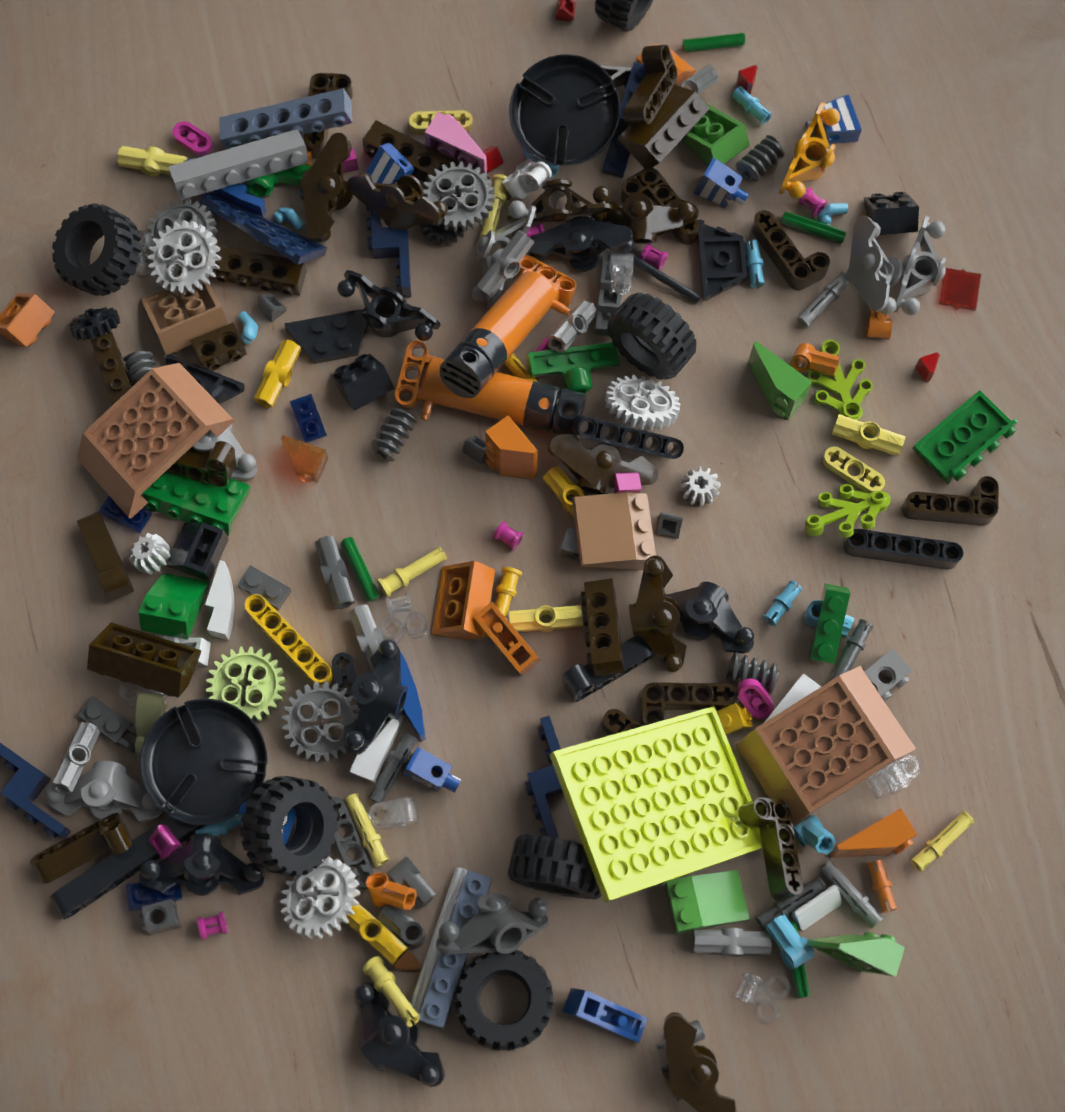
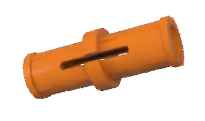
[866,860,897,913]

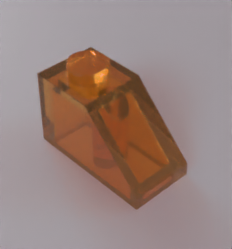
[281,435,328,483]

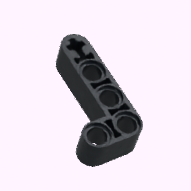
[562,636,655,702]

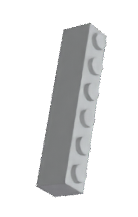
[168,129,309,200]

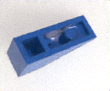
[562,988,648,1043]

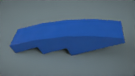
[187,158,267,217]
[394,640,426,741]

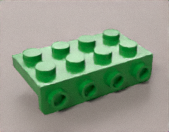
[912,390,1019,485]
[142,471,251,536]

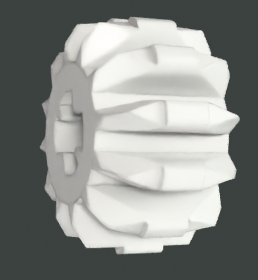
[680,466,721,507]
[128,533,171,575]

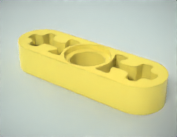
[409,111,473,135]
[823,447,885,494]

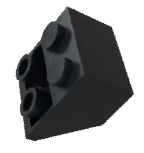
[864,192,919,235]
[330,353,395,411]
[166,522,229,582]

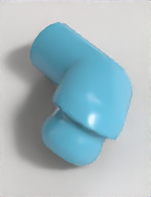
[817,203,848,225]
[273,207,306,231]
[237,311,258,344]

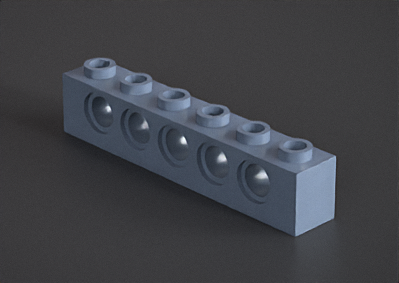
[219,88,353,149]
[419,870,492,1030]

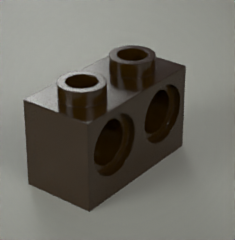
[191,322,247,371]

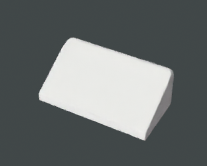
[791,885,842,931]

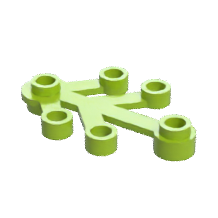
[807,339,873,421]
[805,484,891,538]

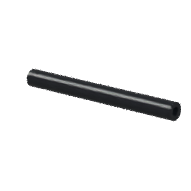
[620,252,701,304]

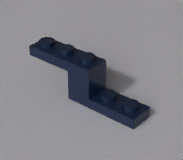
[602,62,647,178]
[366,206,412,298]
[524,715,563,838]
[0,743,71,839]

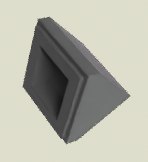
[257,294,287,322]
[463,436,486,464]
[656,512,683,538]

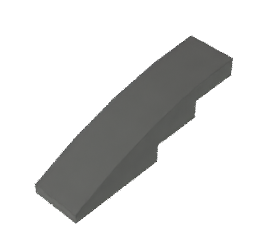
[595,251,625,336]

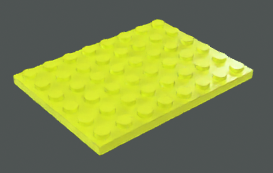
[549,706,762,902]

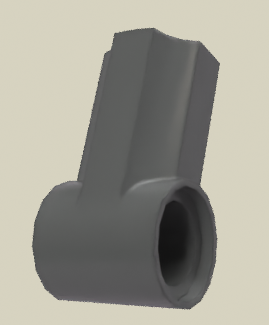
[387,856,436,909]
[377,905,426,948]

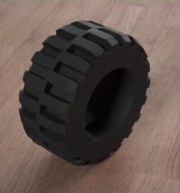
[595,0,653,32]
[52,203,142,296]
[607,293,697,380]
[240,776,338,877]
[508,834,602,900]
[455,950,553,1051]

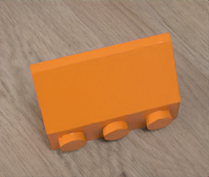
[485,416,538,479]
[431,561,495,640]

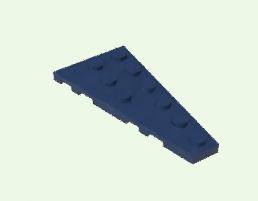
[199,192,327,265]

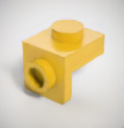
[716,703,753,736]

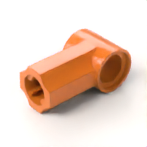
[866,296,893,339]
[791,343,840,376]
[366,872,417,910]

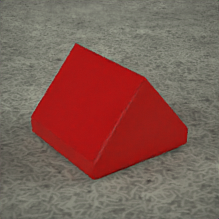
[555,0,576,21]
[736,65,758,95]
[483,146,504,173]
[915,352,940,382]

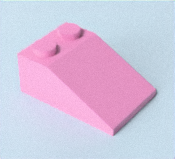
[425,112,487,173]

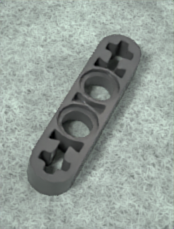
[332,797,374,889]

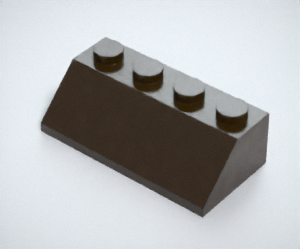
[617,84,710,172]
[87,622,201,698]

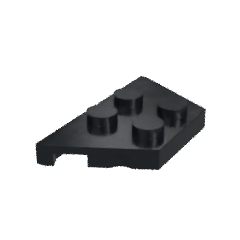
[697,219,747,301]
[284,309,368,364]
[165,354,245,405]

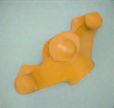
[779,102,840,199]

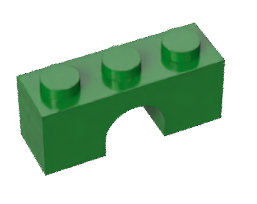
[809,583,850,664]

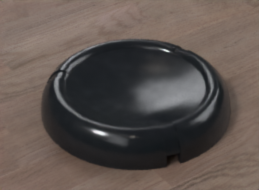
[509,54,620,166]
[140,699,268,825]

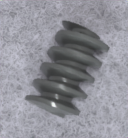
[736,135,785,181]
[123,351,156,386]
[371,408,417,462]
[725,652,779,694]

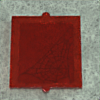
[939,267,981,311]

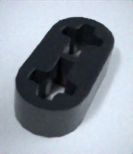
[332,652,357,698]

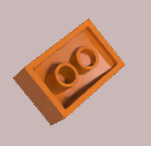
[829,808,918,858]

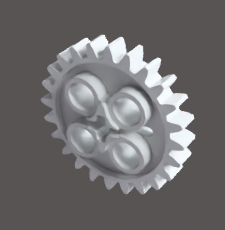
[147,220,221,295]
[605,375,681,431]
[280,857,360,939]

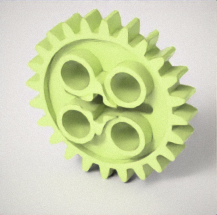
[206,646,286,723]

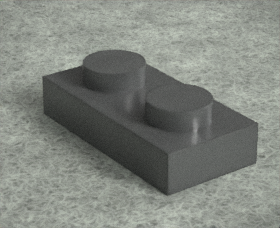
[237,565,291,610]

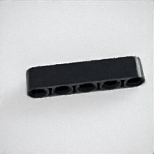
[571,415,684,459]
[843,529,964,570]

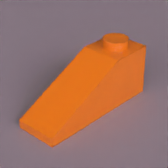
[474,602,541,675]

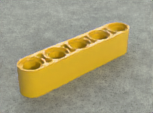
[244,594,333,688]

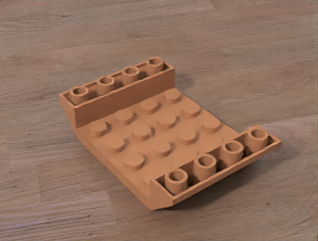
[77,363,235,519]
[736,666,916,827]

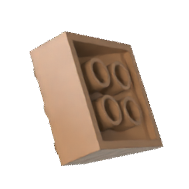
[141,282,228,355]
[572,492,656,570]

